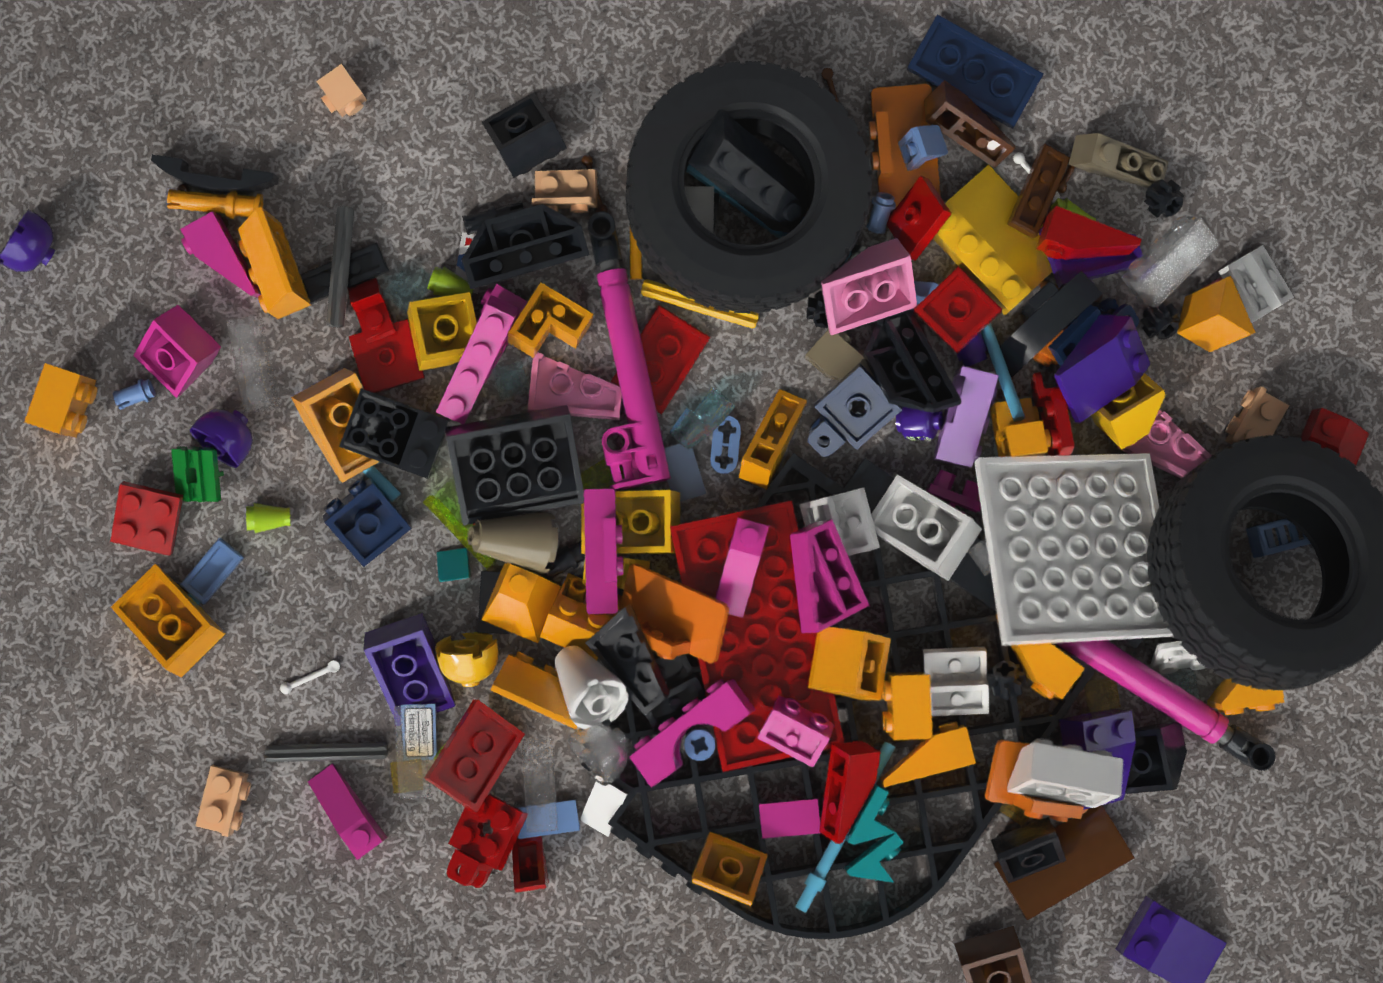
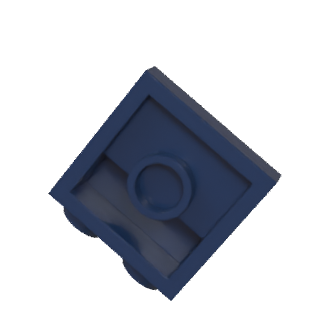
[323,477,412,567]

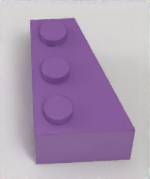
[933,366,999,469]

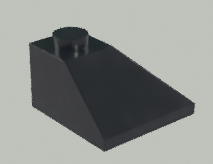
[1125,722,1187,794]

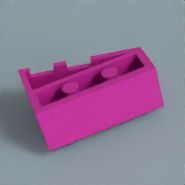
[790,519,869,633]

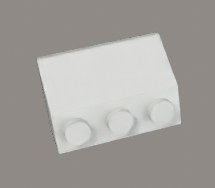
[1007,739,1123,808]

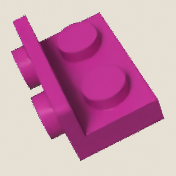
[757,696,834,767]

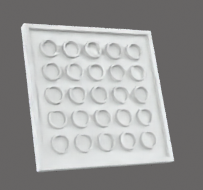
[974,453,1174,645]

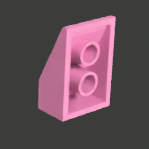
[821,238,917,335]

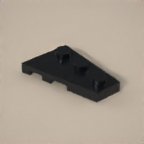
[586,603,670,715]

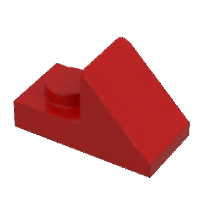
[348,277,396,343]

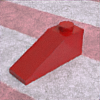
[1036,206,1142,260]
[819,741,880,844]

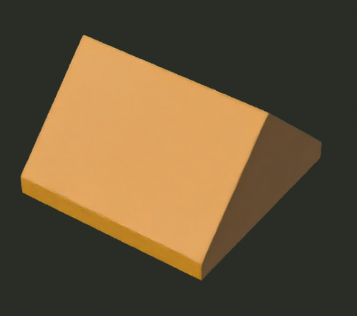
[1177,276,1256,352]
[692,832,768,906]

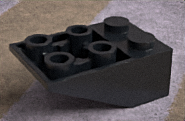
[339,389,450,479]

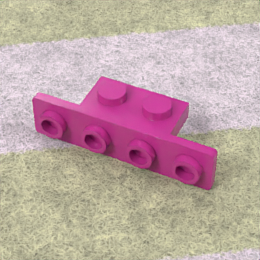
[584,489,623,614]

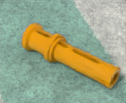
[167,189,264,219]

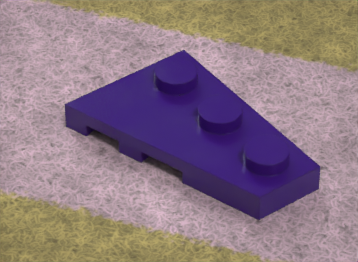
[1039,227,1145,288]

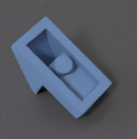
[898,125,948,171]

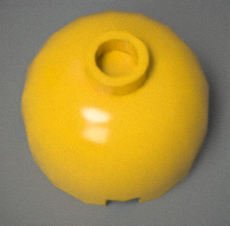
[435,632,498,687]

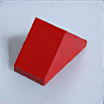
[512,836,549,893]

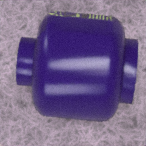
[896,407,944,441]

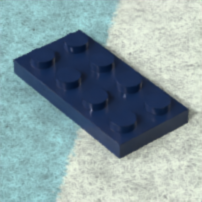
[906,14,1044,129]

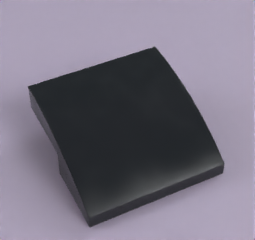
[646,655,706,732]

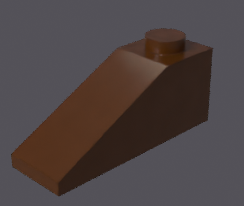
[924,80,1016,168]

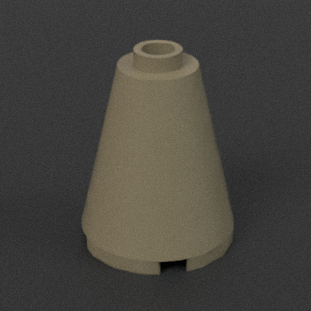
[468,512,558,574]

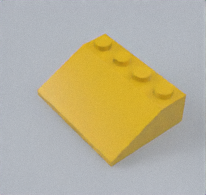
[933,165,1053,316]

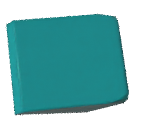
[436,548,472,582]

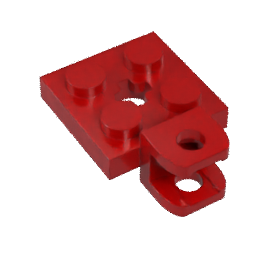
[1031,372,1075,456]
[447,793,528,888]

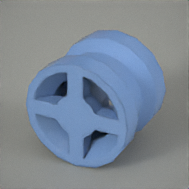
[684,728,715,761]

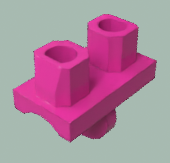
[926,470,981,514]

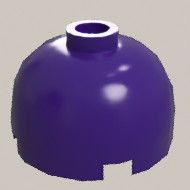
[0,209,56,272]
[190,409,253,468]

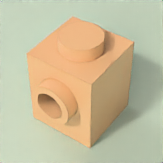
[316,64,367,117]

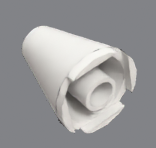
[555,646,628,729]

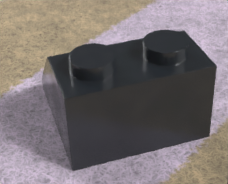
[482,93,567,178]
[991,817,1066,883]

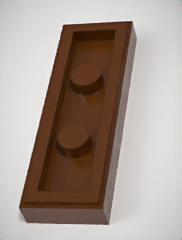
[1007,144,1070,239]

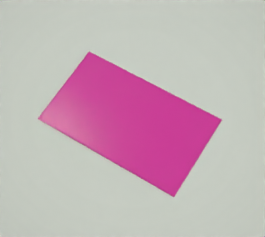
[759,799,820,839]

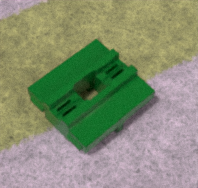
[171,446,224,502]

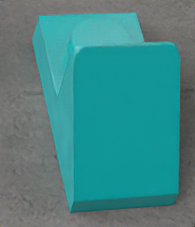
[846,784,895,845]
[844,831,904,882]

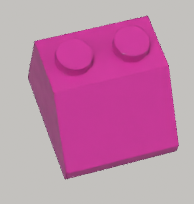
[133,305,221,398]

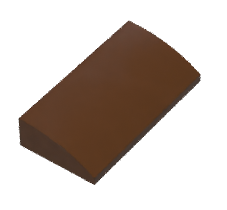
[993,805,1134,921]

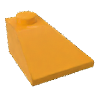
[481,563,561,643]

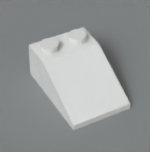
[871,475,982,581]

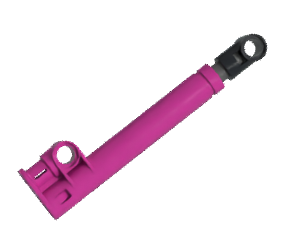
[588,212,671,491]
[1055,640,1275,771]

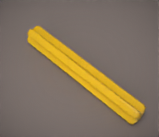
[641,279,759,328]

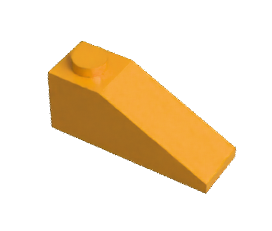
[739,389,807,490]
[880,721,976,787]

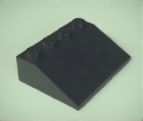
[445,405,584,525]

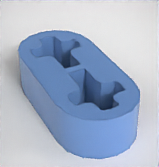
[710,416,741,474]

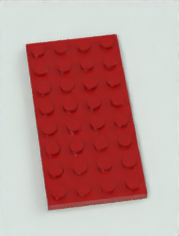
[670,500,845,772]

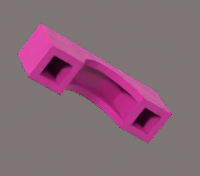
[436,295,519,424]
[629,679,756,787]

